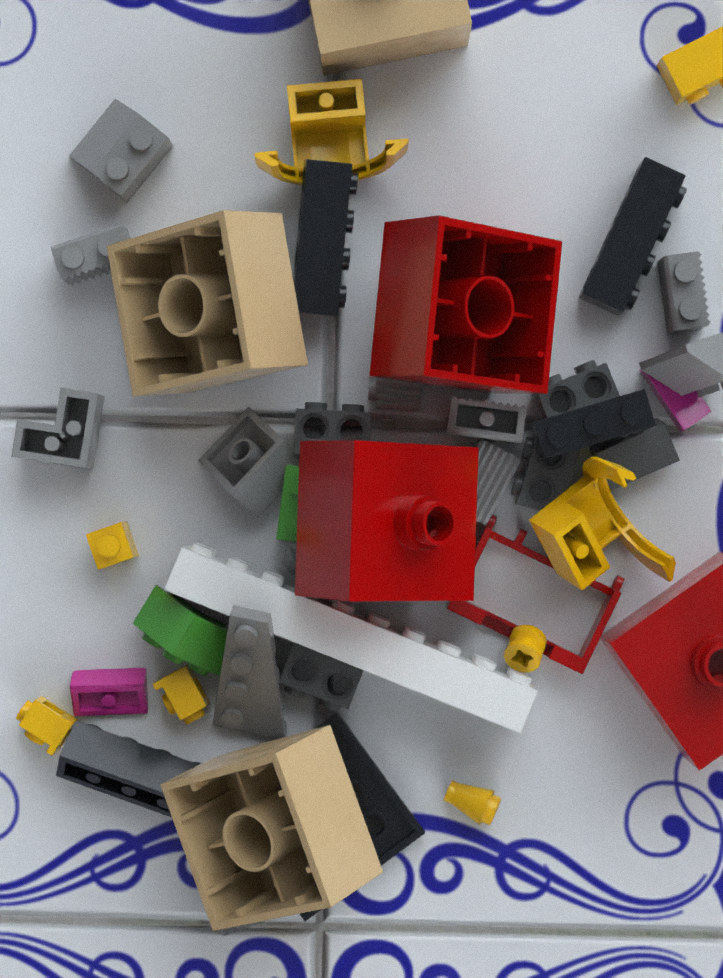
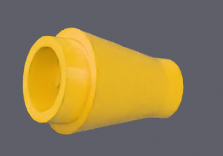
[444,780,502,826]

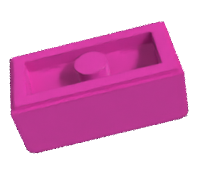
[639,350,712,432]
[70,668,148,716]

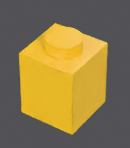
[86,521,139,570]

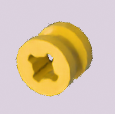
[504,625,547,672]

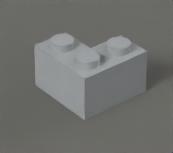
[11,388,105,469]

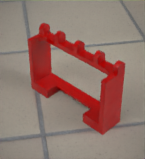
[445,515,625,674]

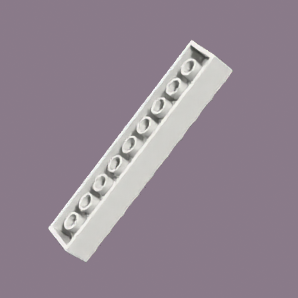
[164,542,538,734]

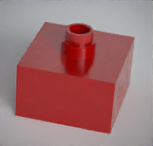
[369,215,562,394]
[295,440,479,602]
[600,552,723,771]

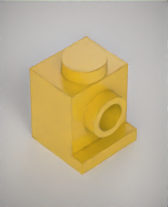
[152,665,210,725]
[15,696,78,756]

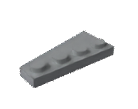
[212,605,287,739]

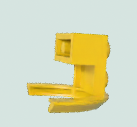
[254,79,409,185]
[529,457,676,590]

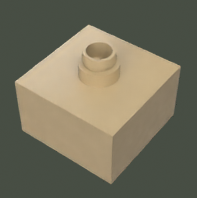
[308,0,472,76]
[107,210,308,397]
[160,725,383,931]

